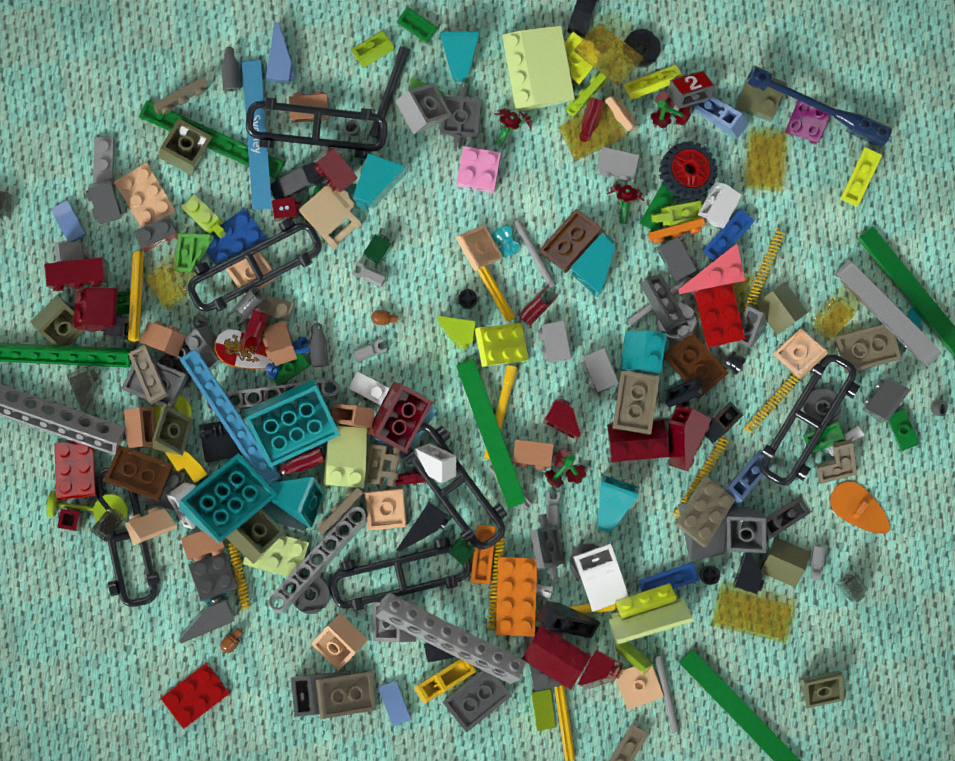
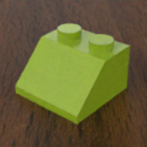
[437,316,476,350]

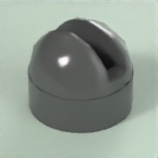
[344,120,360,136]
[192,314,208,329]
[931,401,947,417]

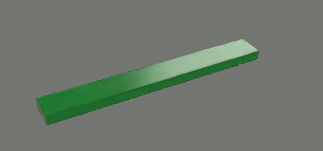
[139,100,285,180]
[857,226,955,357]
[0,343,131,368]
[456,359,527,509]
[678,649,800,761]

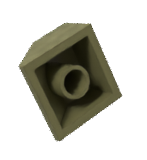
[735,74,787,122]
[158,118,212,176]
[30,295,84,346]
[227,509,285,564]

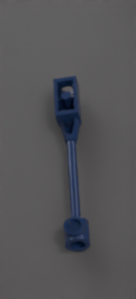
[746,65,892,147]

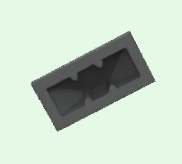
[738,305,766,348]

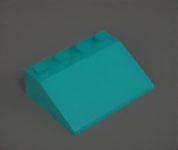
[244,379,340,467]
[179,453,278,543]

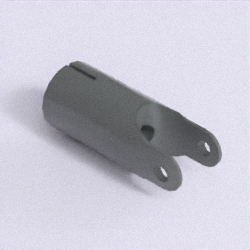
[221,46,240,92]
[228,287,265,326]
[309,323,329,367]

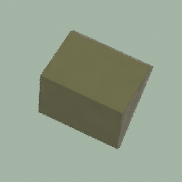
[755,282,808,335]
[152,405,193,456]
[760,537,810,587]
[800,671,844,709]

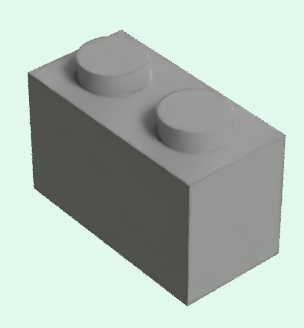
[596,147,639,182]
[538,321,571,364]
[580,348,619,393]

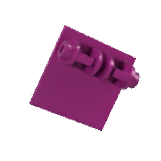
[784,100,830,145]

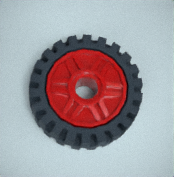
[659,141,718,200]

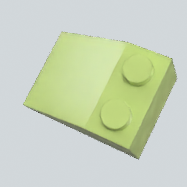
[323,425,367,488]

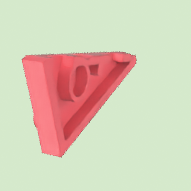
[678,245,745,295]

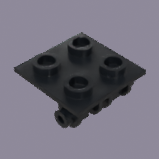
[199,421,243,463]

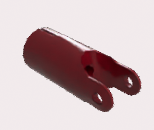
[580,97,605,142]
[518,285,559,326]
[240,310,269,355]
[281,446,325,475]

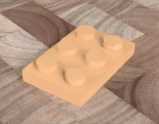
[114,163,176,228]

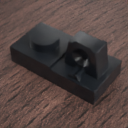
[666,376,703,408]

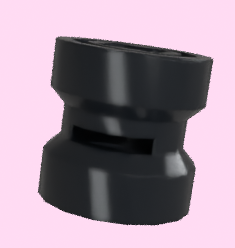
[699,565,720,585]

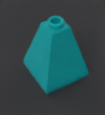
[440,32,479,82]
[598,474,639,533]
[270,477,325,528]

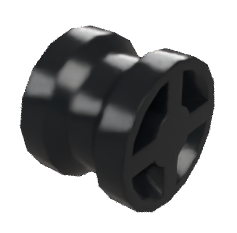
[458,289,477,309]
[723,351,746,375]

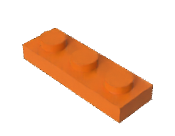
[647,218,705,244]
[471,525,496,585]

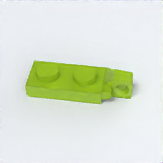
[565,71,607,118]
[181,194,226,238]
[651,200,702,226]

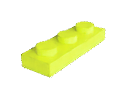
[623,64,682,100]
[840,147,882,207]
[615,583,677,619]

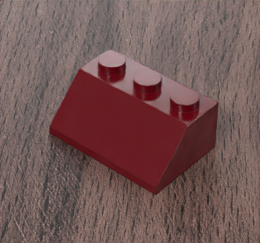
[44,257,109,292]
[367,382,433,453]
[543,398,581,440]
[607,420,669,463]
[522,625,592,690]

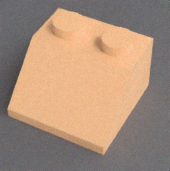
[125,507,177,545]
[311,613,368,671]

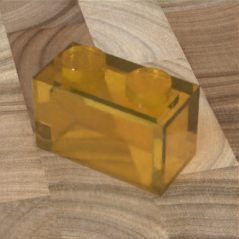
[145,264,187,311]
[812,297,857,342]

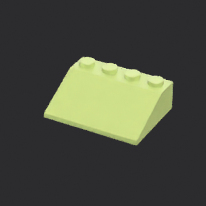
[502,26,575,112]
[608,594,694,644]

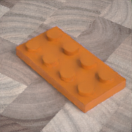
[496,557,537,637]

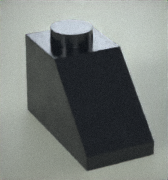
[567,0,597,38]
[101,317,129,340]
[704,401,743,444]
[733,552,764,594]

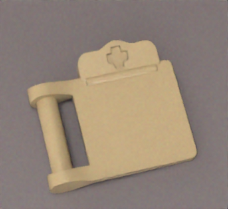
[299,186,362,250]

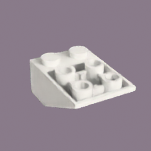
[573,544,628,612]

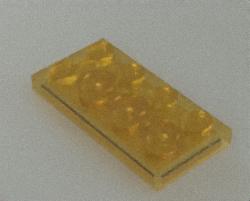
[710,587,795,643]

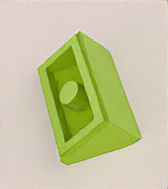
[351,30,395,68]
[615,641,653,674]
[531,689,556,731]

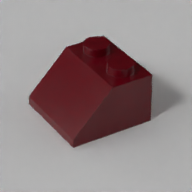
[313,147,358,193]
[73,287,118,333]
[577,650,624,689]

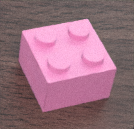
[457,146,501,193]

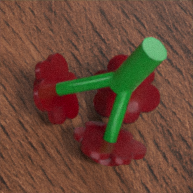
[650,91,691,129]
[494,108,532,147]
[607,184,645,224]
[544,448,587,488]

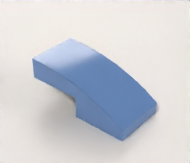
[51,200,86,242]
[378,681,411,727]

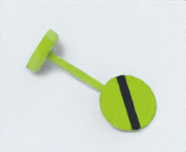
[46,490,128,529]

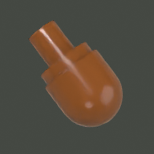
[371,310,398,326]
[220,628,243,653]

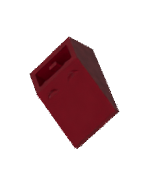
[668,405,712,471]

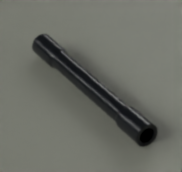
[369,46,410,139]

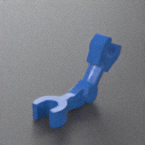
[265,337,310,379]

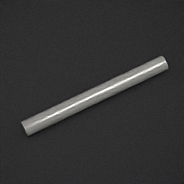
[513,219,556,289]
[627,276,691,326]
[654,655,679,733]

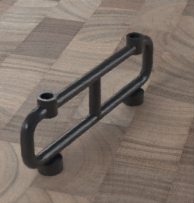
[246,97,388,159]
[187,218,322,312]
[760,354,860,485]
[402,423,508,550]
[89,467,160,607]
[330,537,471,611]

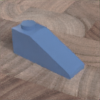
[266,22,296,85]
[690,97,749,139]
[724,452,773,506]

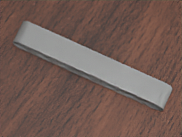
[834,260,942,367]
[207,379,340,411]
[269,507,367,614]

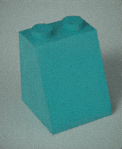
[353,154,406,210]
[569,234,616,298]
[619,330,667,375]

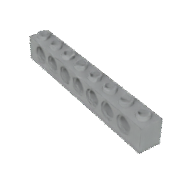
[0,384,125,455]
[375,593,526,684]

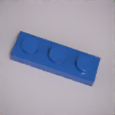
[702,208,755,262]
[638,562,699,592]

